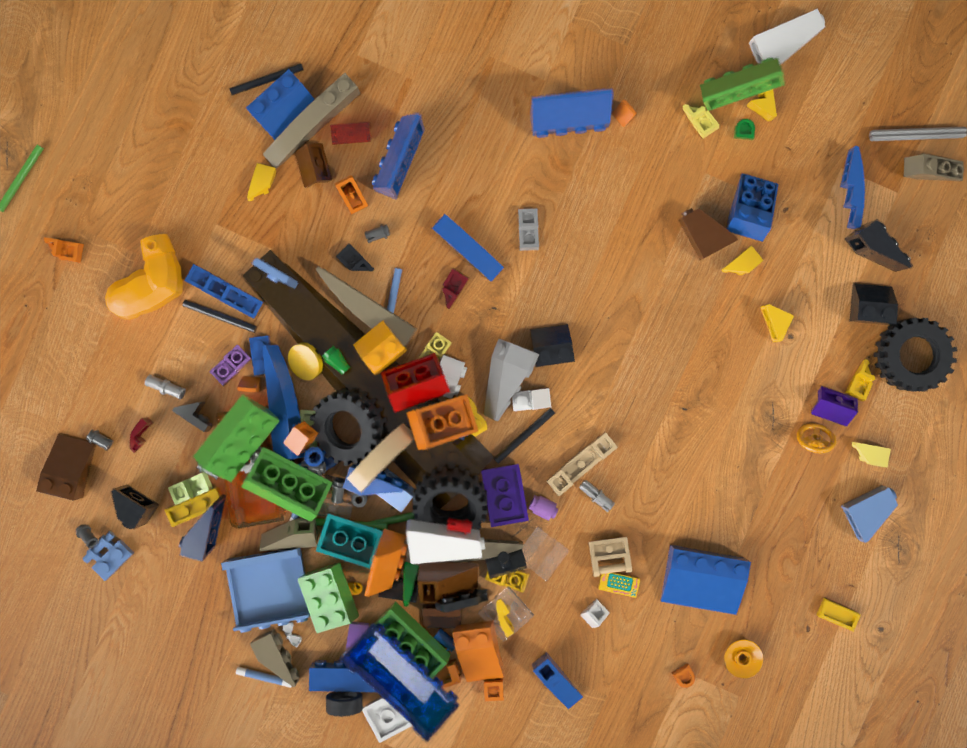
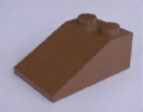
[36,434,96,501]

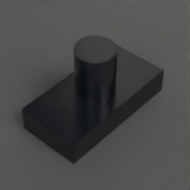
[485,549,527,579]

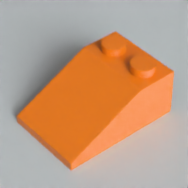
[407,394,478,450]
[452,620,504,682]

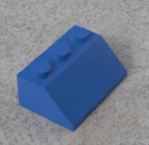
[246,69,315,140]

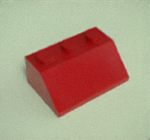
[381,353,450,412]

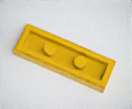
[164,487,226,527]

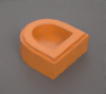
[672,663,695,688]

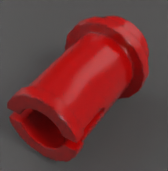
[447,518,472,535]

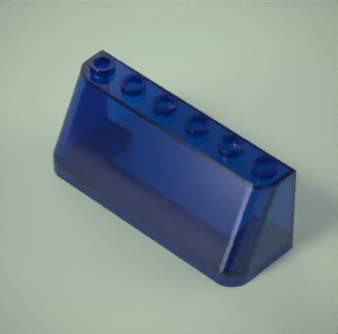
[339,622,460,742]

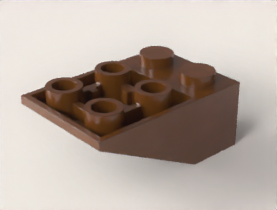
[418,561,478,604]

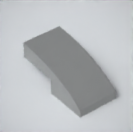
[518,208,539,251]

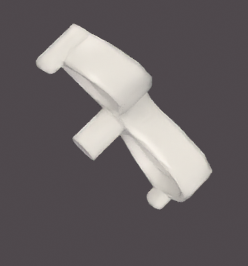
[282,622,302,647]

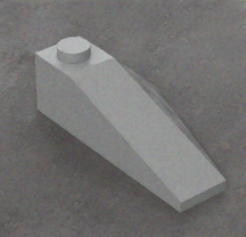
[484,339,539,421]

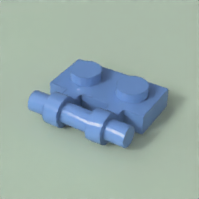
[82,531,134,581]

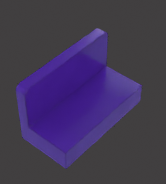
[811,386,858,426]

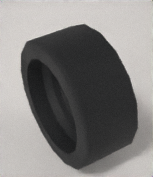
[326,692,363,717]

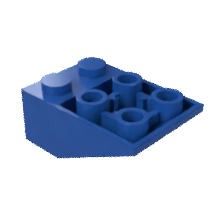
[726,173,779,242]

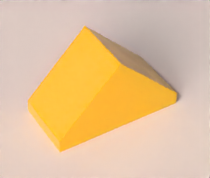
[761,304,794,343]

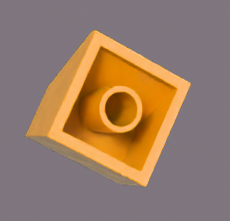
[353,320,407,375]

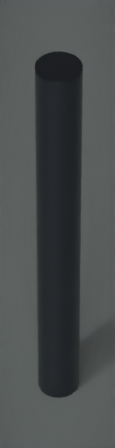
[229,63,304,96]
[183,299,257,333]
[494,408,556,464]

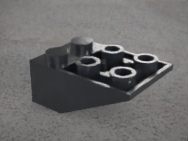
[845,219,913,272]

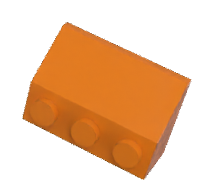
[364,529,408,597]

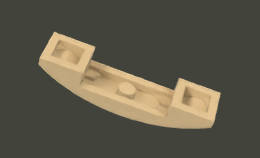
[347,423,415,493]
[546,432,618,496]

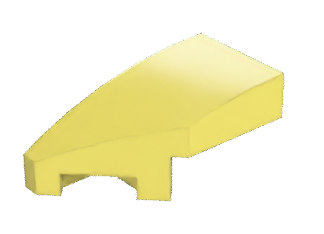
[683,104,719,139]
[852,442,891,468]

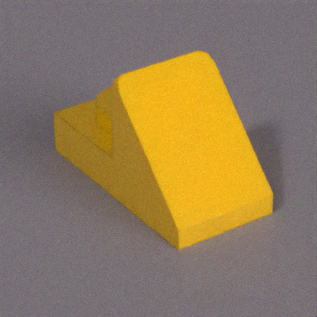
[747,89,777,121]

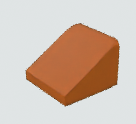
[612,100,637,127]
[237,376,262,392]

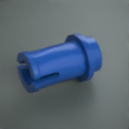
[434,628,455,652]

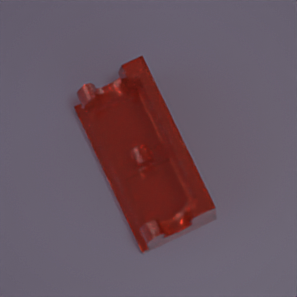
[330,122,372,145]

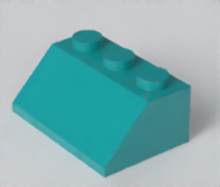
[316,513,383,569]

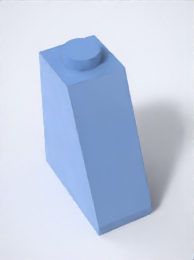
[841,485,898,543]

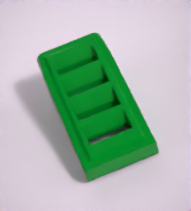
[403,562,419,607]

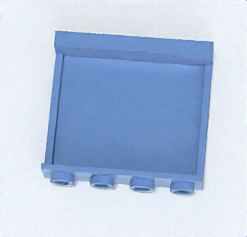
[221,548,310,633]

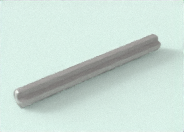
[869,127,967,141]

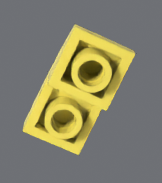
[418,332,452,362]

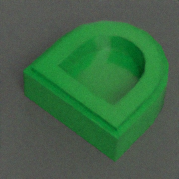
[734,119,755,140]

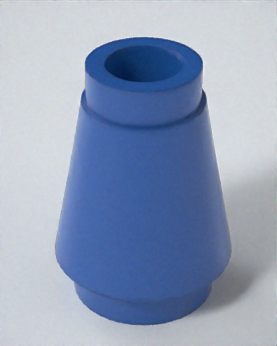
[304,447,324,467]

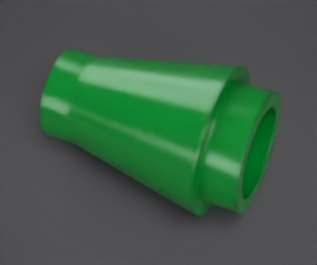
[322,346,350,375]

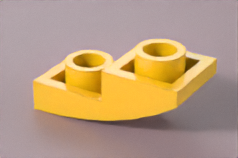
[485,570,530,593]

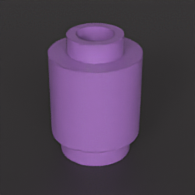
[528,495,558,521]

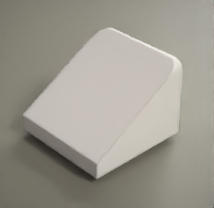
[580,599,610,628]

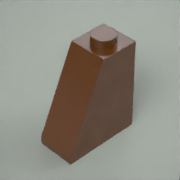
[678,208,738,260]

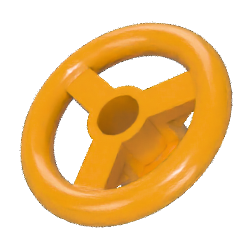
[797,423,836,453]

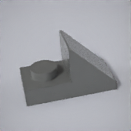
[172,402,213,432]

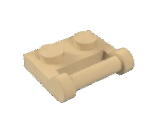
[589,537,632,577]

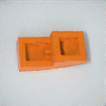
[484,658,504,701]

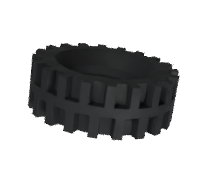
[873,318,957,392]
[310,388,387,466]
[412,467,487,530]

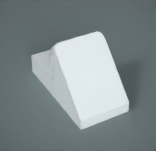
[512,388,551,411]

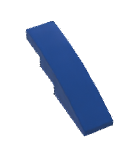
[840,146,865,229]
[432,214,504,282]
[184,264,263,319]

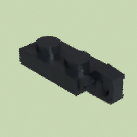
[435,588,488,613]

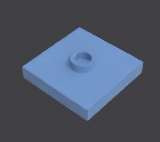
[252,258,298,289]

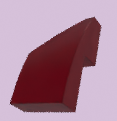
[442,268,469,309]
[130,417,154,453]

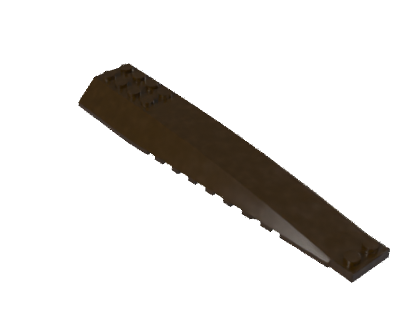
[243,250,494,509]

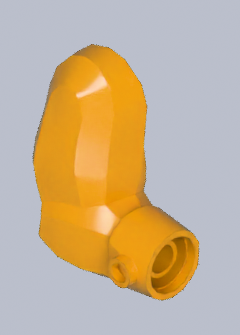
[105,234,183,320]

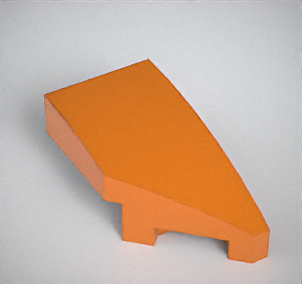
[44,237,84,263]

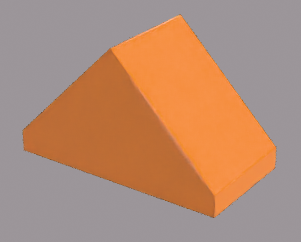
[334,175,368,214]

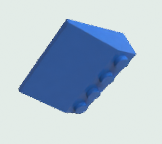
[530,89,613,138]
[372,114,425,200]
[660,545,751,615]

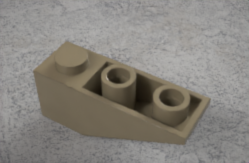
[904,154,964,181]
[259,518,319,551]
[250,629,300,687]

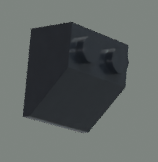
[849,283,898,325]
[530,324,575,367]
[111,484,159,529]

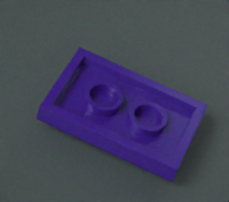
[481,463,529,527]

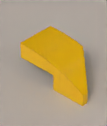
[247,163,276,201]
[722,246,764,275]
[845,359,876,402]
[496,598,514,637]

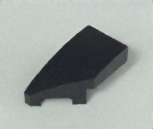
[336,243,375,271]

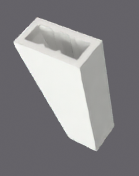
[749,9,825,65]
[407,520,485,564]

